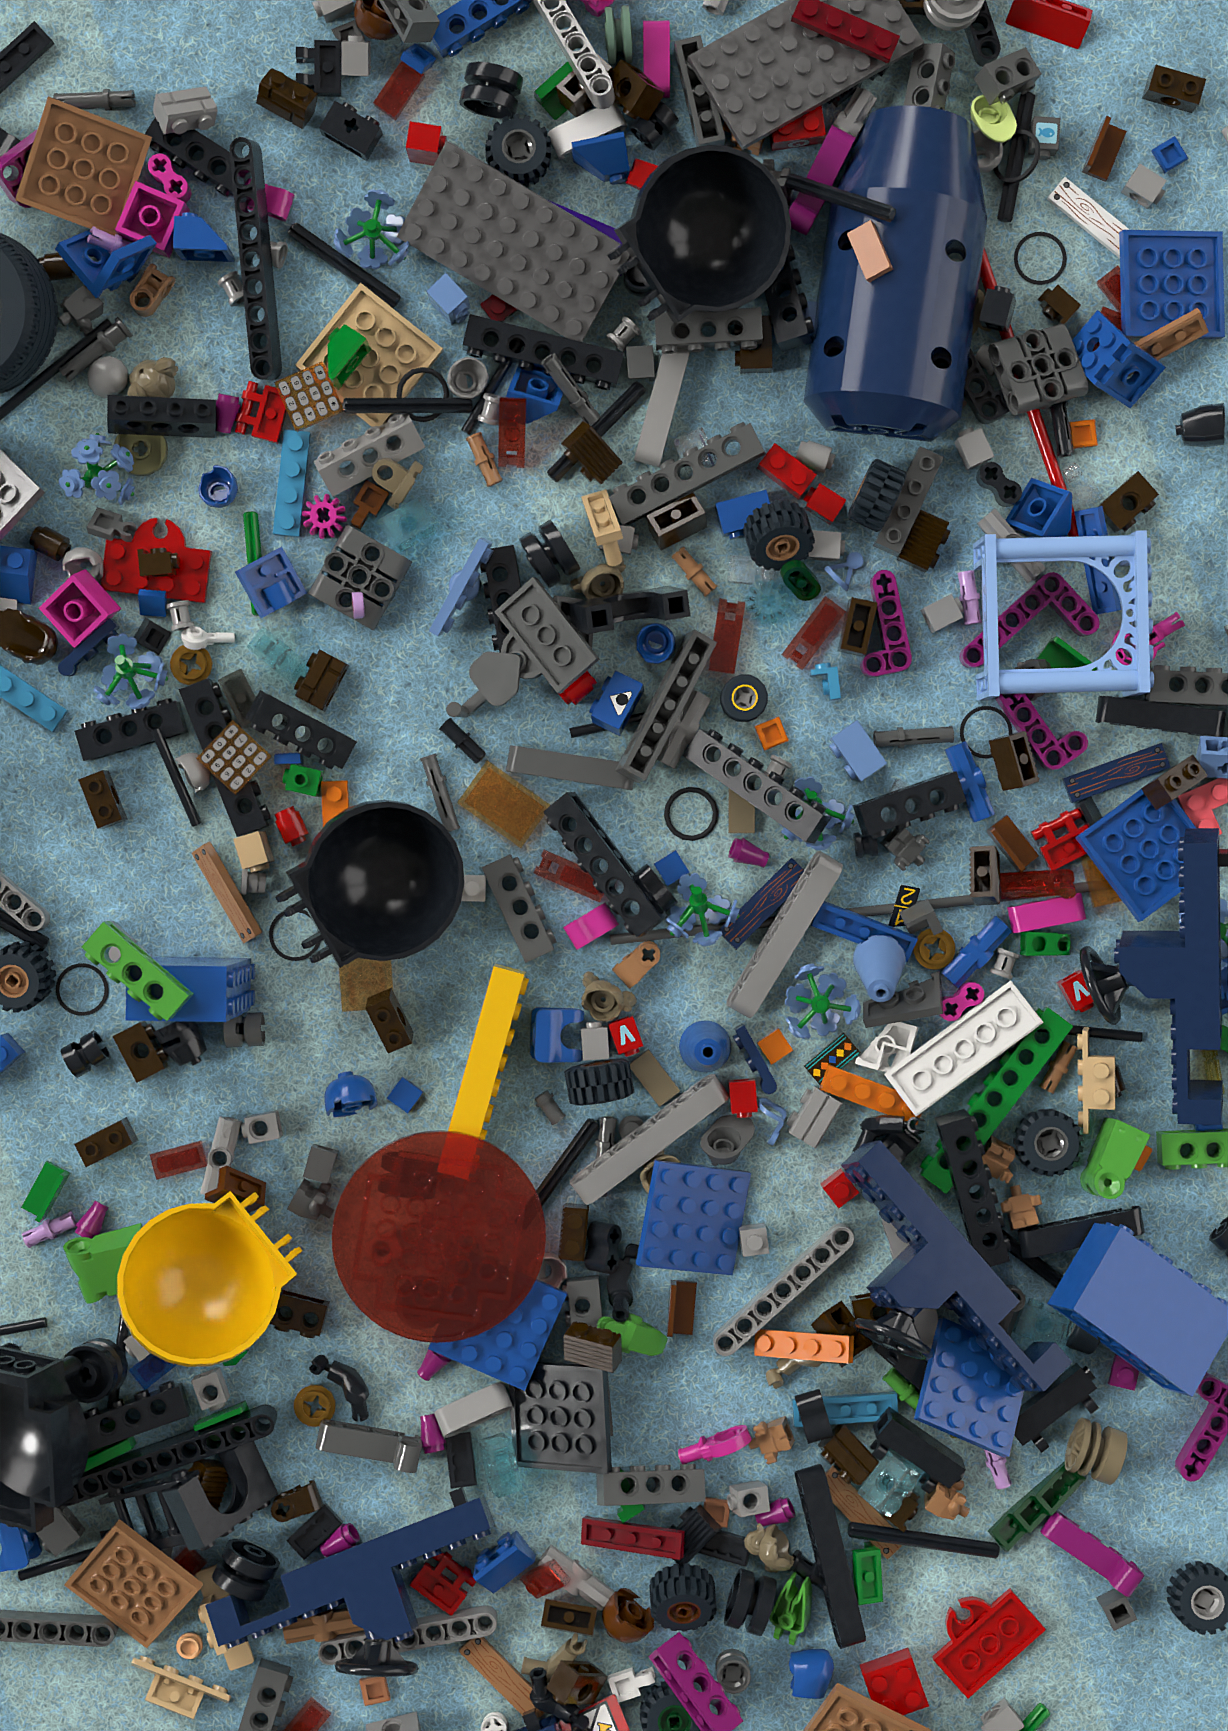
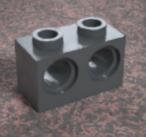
[974,47,1042,105]

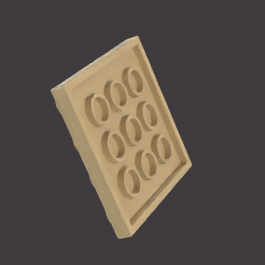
[295,283,444,427]

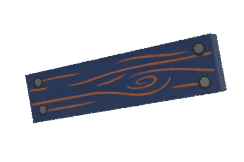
[1062,743,1170,803]
[718,858,804,950]

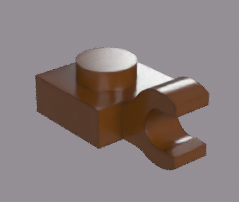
[351,480,390,530]

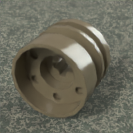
[1065,1417,1128,1485]

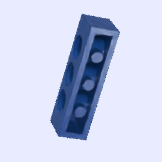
[432,0,532,58]

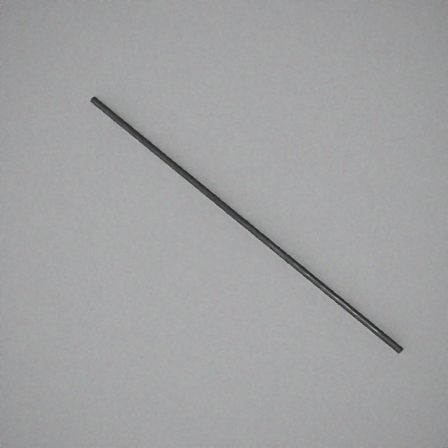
[610,880,1113,945]

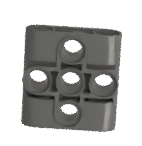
[988,324,1089,415]
[308,525,412,631]

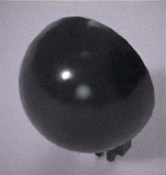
[607,145,791,323]
[275,799,465,968]

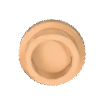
[176,1632,203,1659]

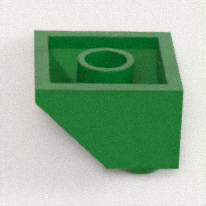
[327,324,371,390]

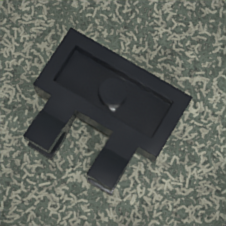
[296,40,341,97]

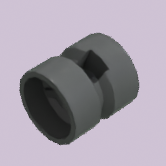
[224,1012,265,1048]
[715,1648,751,1694]

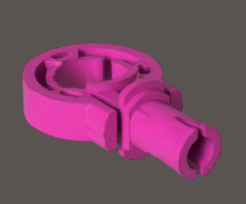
[1111,612,1185,665]
[678,1425,752,1464]

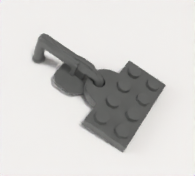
[446,577,600,718]

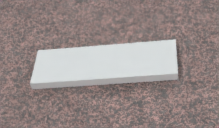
[884,980,1043,1117]

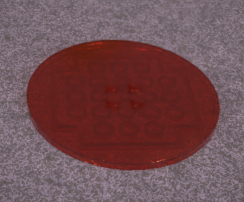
[332,1130,546,1343]

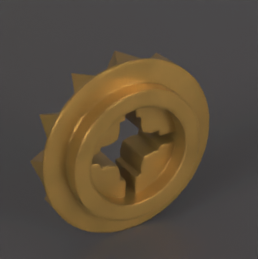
[170,645,213,685]
[913,928,955,970]
[294,1384,336,1427]

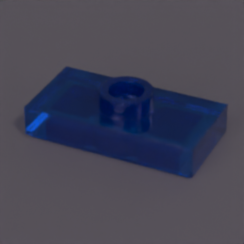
[129,1353,177,1390]

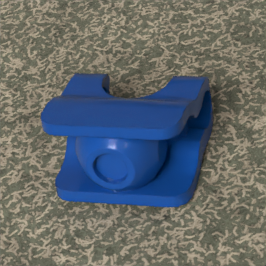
[530,1007,584,1062]
[0,1523,42,1572]

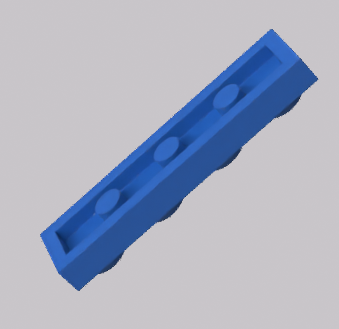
[1074,506,1122,615]
[811,901,918,962]

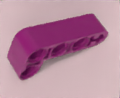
[789,125,856,236]
[0,129,37,208]
[860,570,912,678]
[995,693,1088,770]
[1175,1372,1228,1482]
[1040,1511,1145,1598]

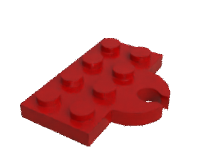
[101,517,212,603]
[932,1588,1046,1699]

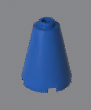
[679,1020,731,1073]

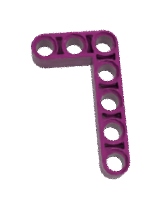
[959,572,1100,669]

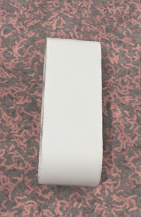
[548,103,628,159]

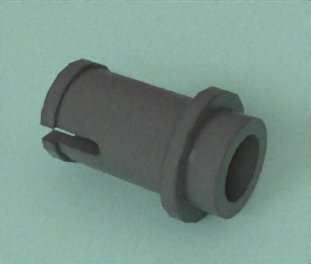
[535,1090,566,1125]

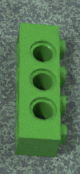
[82,921,194,1021]
[1156,1128,1228,1170]

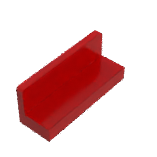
[1005,0,1093,49]

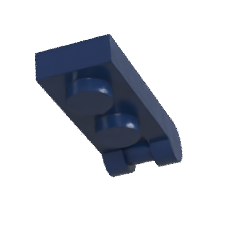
[58,618,120,677]
[732,1024,777,1094]

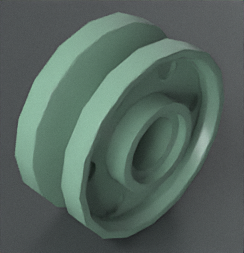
[604,5,633,65]

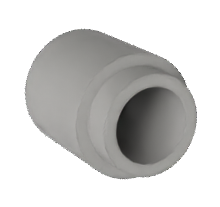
[796,440,836,473]

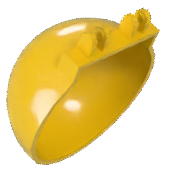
[117,1191,303,1367]

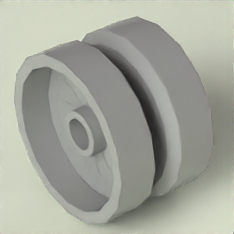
[923,0,985,31]

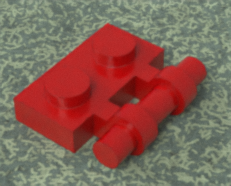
[235,381,292,444]
[1030,808,1088,871]
[409,1551,476,1616]

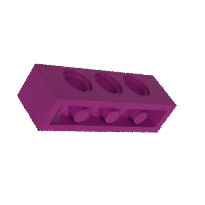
[648,1632,743,1731]

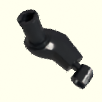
[852,1115,925,1152]
[607,1243,639,1322]
[309,1355,369,1422]
[530,1667,589,1731]

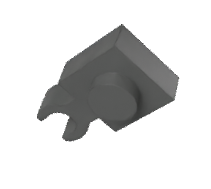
[86,507,137,542]

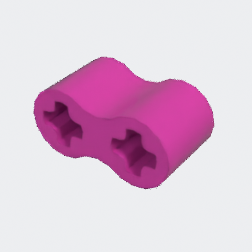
[148,154,192,203]
[246,178,295,222]
[563,902,619,950]
[939,981,984,1021]

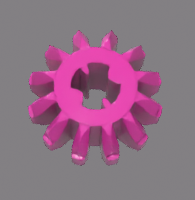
[302,494,347,540]

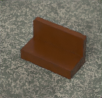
[1082,116,1127,182]
[986,815,1039,872]
[205,1165,266,1213]
[666,1280,697,1337]

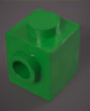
[282,764,324,797]

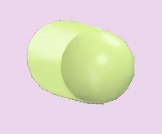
[970,95,1017,143]

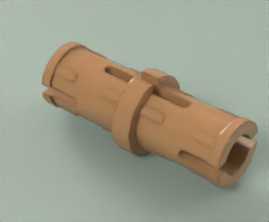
[466,432,503,487]
[671,546,718,597]
[1039,1040,1078,1094]

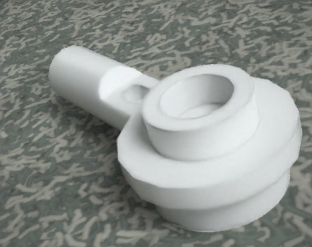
[181,626,235,650]

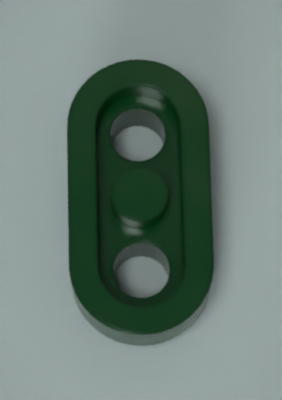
[780,560,821,601]

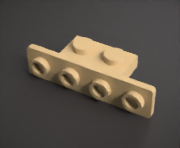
[1077,1027,1116,1134]
[195,1564,254,1671]
[131,1656,231,1720]

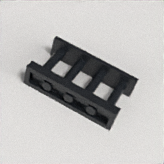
[99,1468,199,1550]

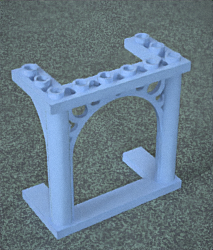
[973,530,1154,701]

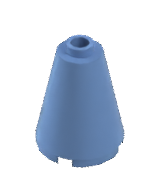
[853,935,906,1002]

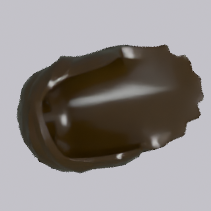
[0,608,58,665]

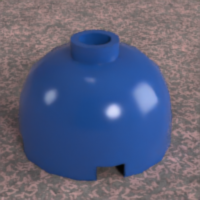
[324,1071,378,1117]

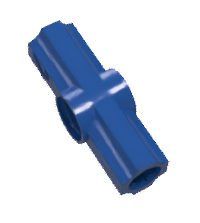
[944,741,995,822]
[941,916,1012,988]

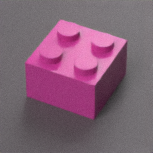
[115,181,190,259]
[39,569,121,648]

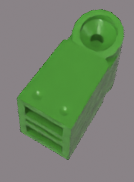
[1080,1117,1150,1199]
[63,1223,143,1304]

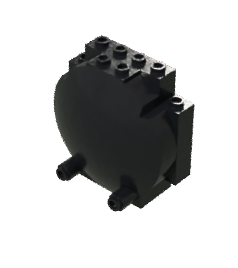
[0,1343,89,1533]

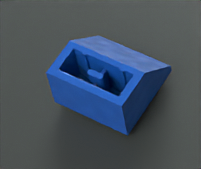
[473,1530,536,1594]

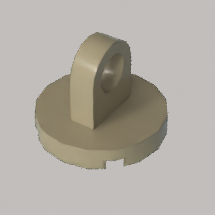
[372,458,424,509]

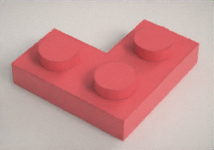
[1177,778,1228,835]

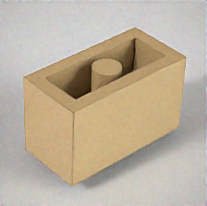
[233,831,275,873]

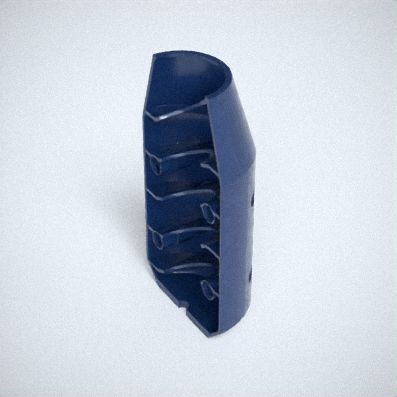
[803,105,987,442]

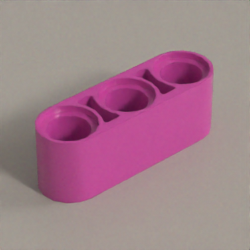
[643,20,670,98]
[1007,893,1086,933]

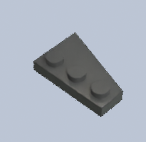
[863,971,943,1028]

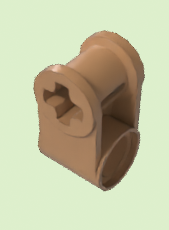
[130,263,176,317]
[612,941,660,989]

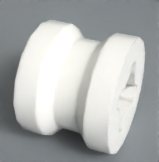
[481,1712,508,1731]

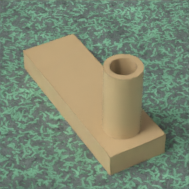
[581,489,623,566]

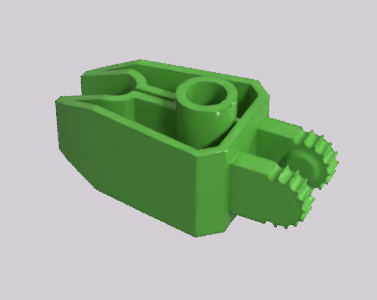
[596,1313,668,1356]
[769,1572,812,1646]

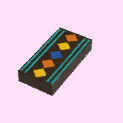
[804,1032,861,1085]

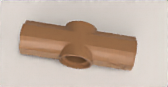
[283,1608,364,1644]

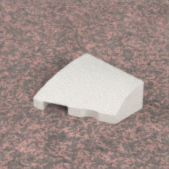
[855,1022,919,1072]

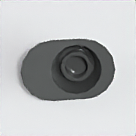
[700,1114,754,1167]

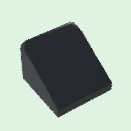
[134,617,172,655]
[1075,796,1102,827]

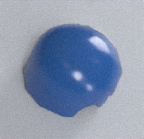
[198,465,238,508]
[636,623,676,664]

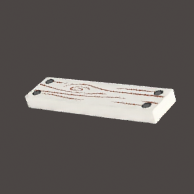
[1047,177,1129,259]

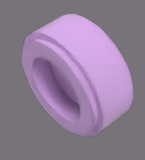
[352,592,365,619]

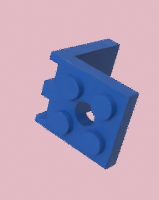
[55,229,157,298]
[1072,310,1166,408]

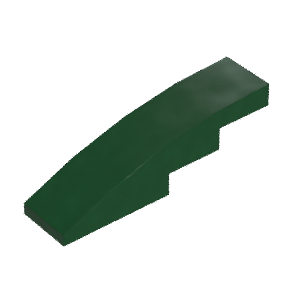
[988,1461,1086,1551]

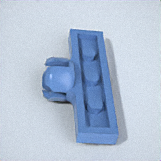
[429,538,493,636]

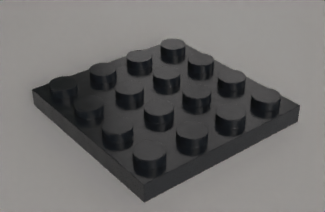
[509,1362,612,1474]

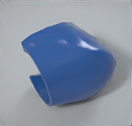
[789,1649,834,1699]

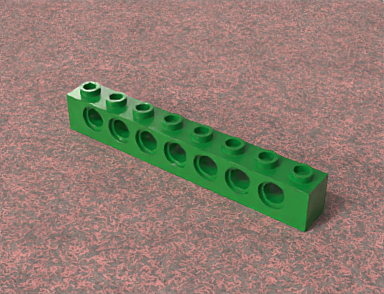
[919,1007,1073,1194]

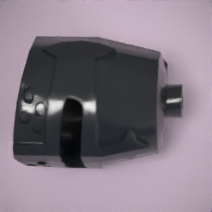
[1175,403,1225,447]
[154,1021,207,1066]

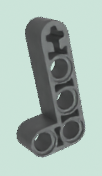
[315,1420,422,1473]

